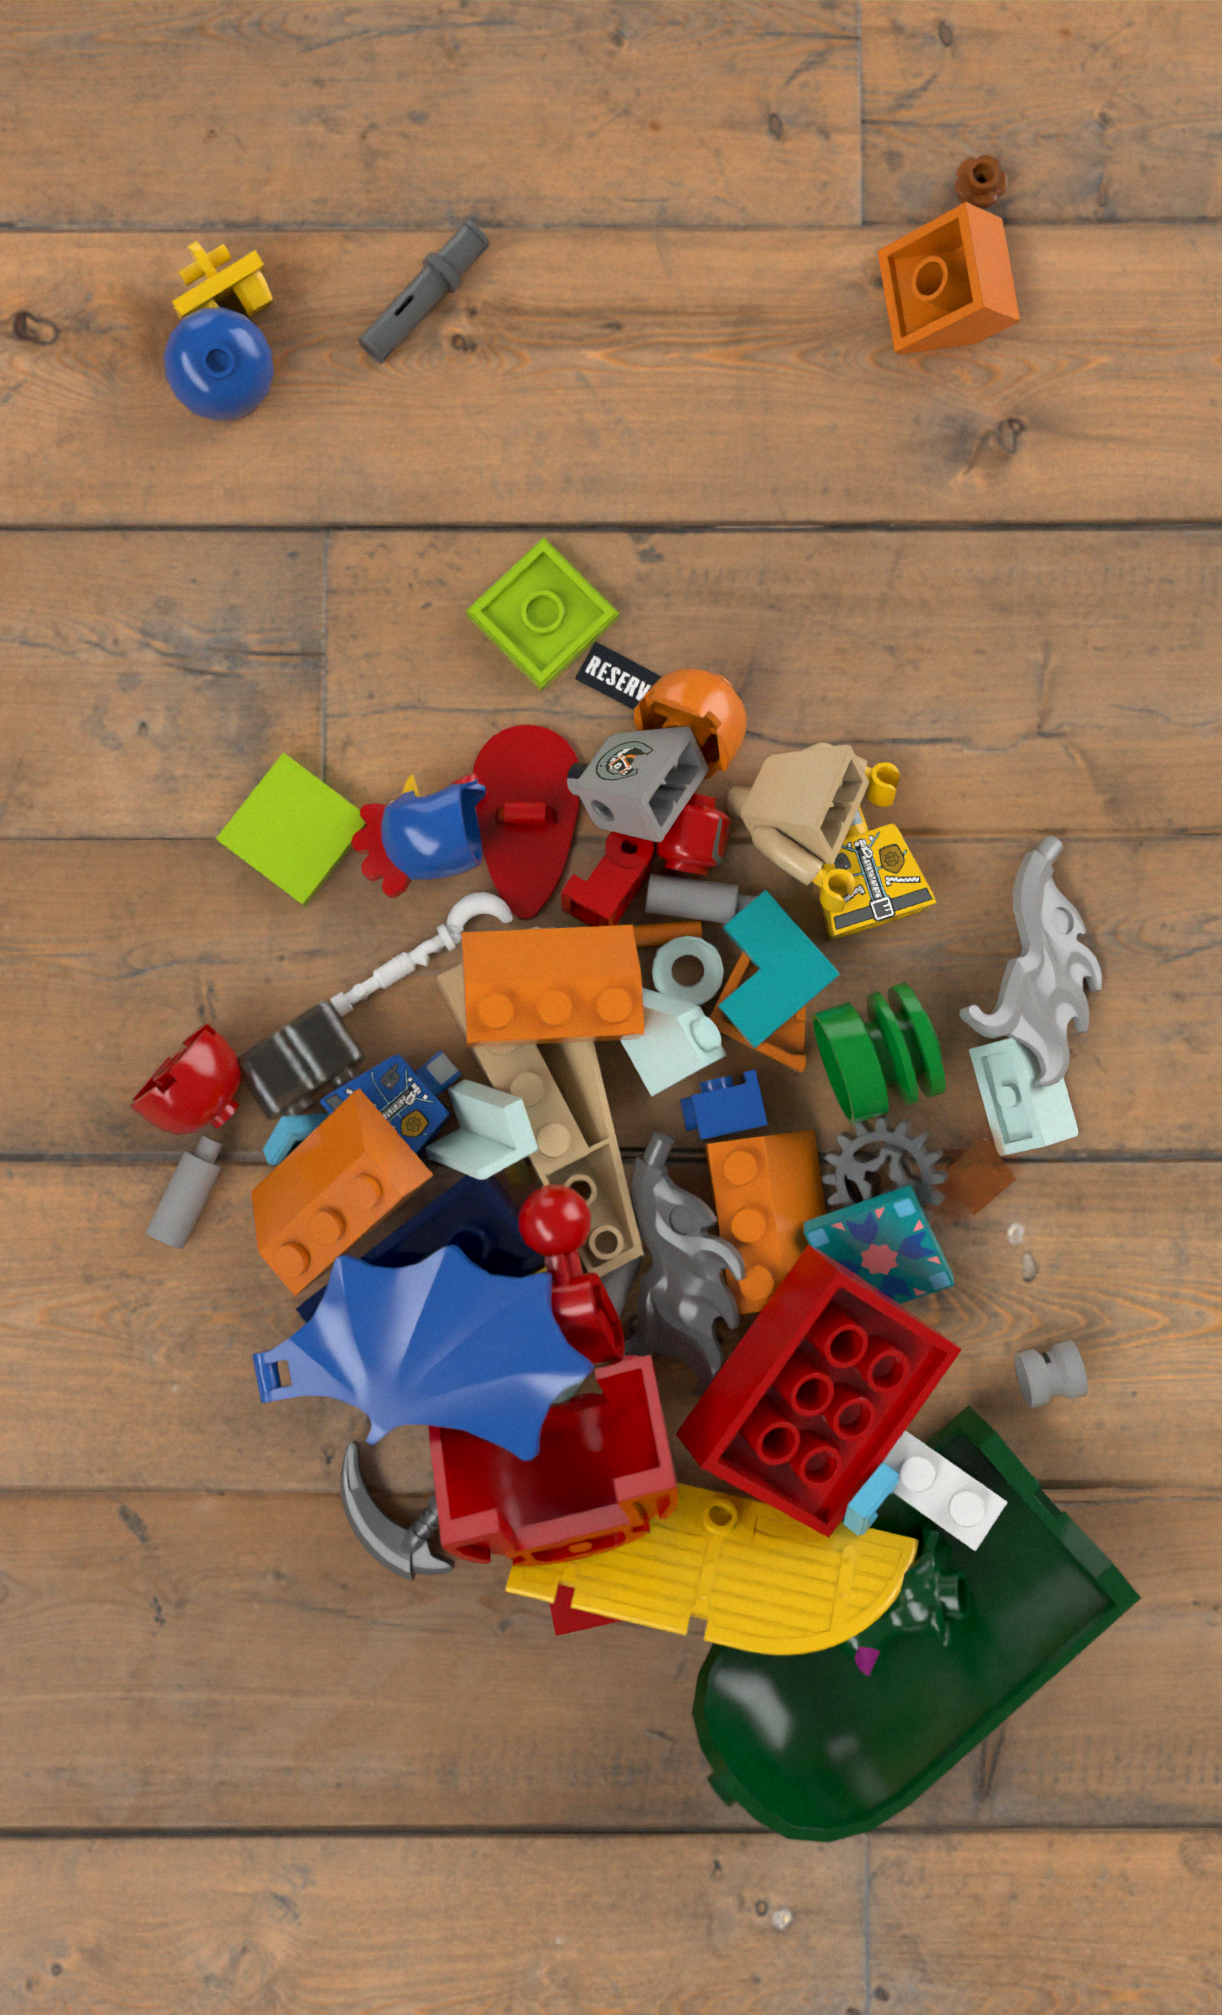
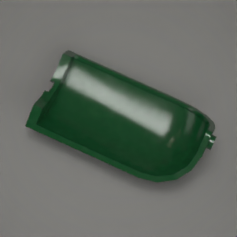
[692,1405,1141,1843]

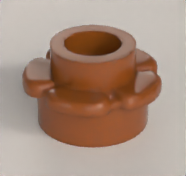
[955,155,1008,209]

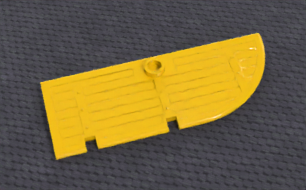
[505,1483,919,1655]

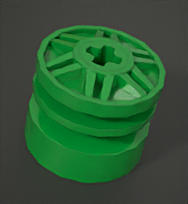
[812,982,946,1125]

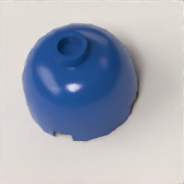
[163,307,274,421]

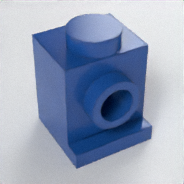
[679,1070,768,1140]

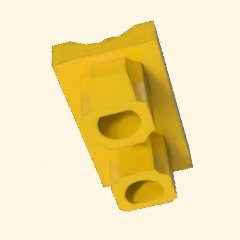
[172,240,273,320]

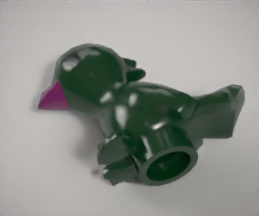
[836,1520,970,1676]

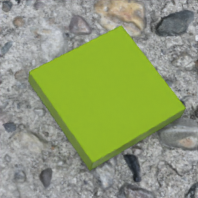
[466,537,619,692]
[216,752,367,907]

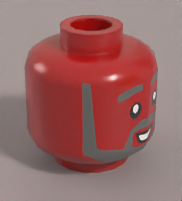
[655,793,731,876]

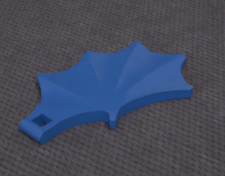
[252,1245,594,1461]

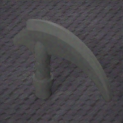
[340,1441,455,1581]

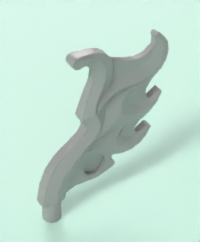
[960,836,1102,1087]

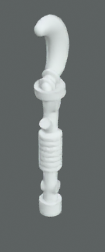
[330,892,513,1017]

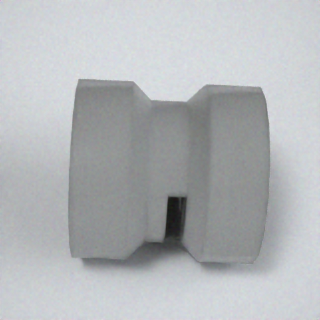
[1014,1340,1088,1408]

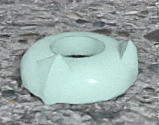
[652,935,724,1006]

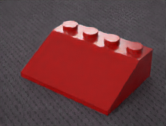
[676,1244,962,1538]

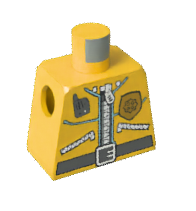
[819,805,936,942]

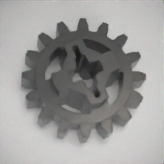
[822,1115,949,1222]

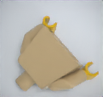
[727,742,900,913]

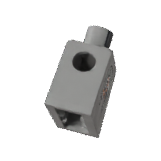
[567,727,709,842]

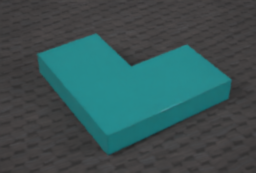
[718,890,840,1049]

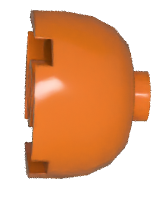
[634,668,747,779]

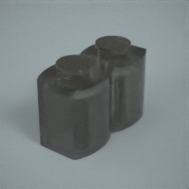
[237,1001,367,1120]

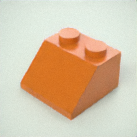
[877,202,1020,355]

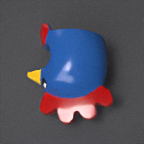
[351,773,486,898]

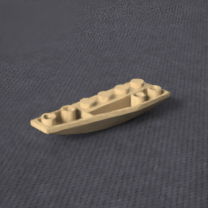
[437,925,644,1277]

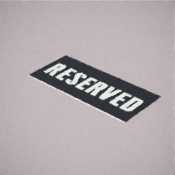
[575,641,661,710]

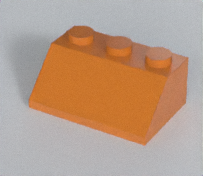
[461,925,645,1048]
[251,1088,434,1296]
[704,1130,826,1314]

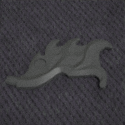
[624,1132,746,1397]

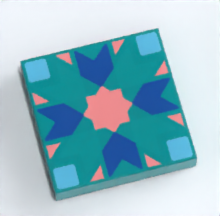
[803,1185,954,1304]

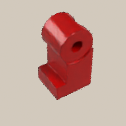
[561,831,654,927]

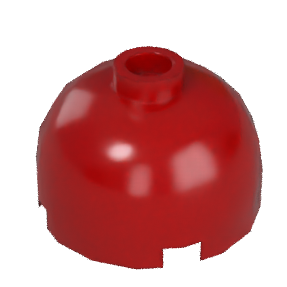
[130,1023,242,1135]

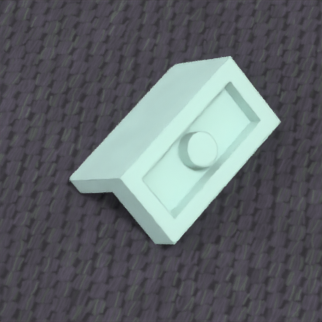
[969,1038,1078,1157]
[425,1079,539,1180]

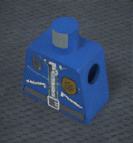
[319,1050,463,1157]

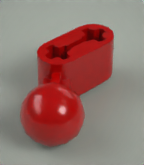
[518,1184,625,1365]

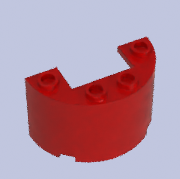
[428,1355,679,1567]

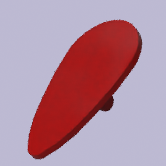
[473,724,580,920]

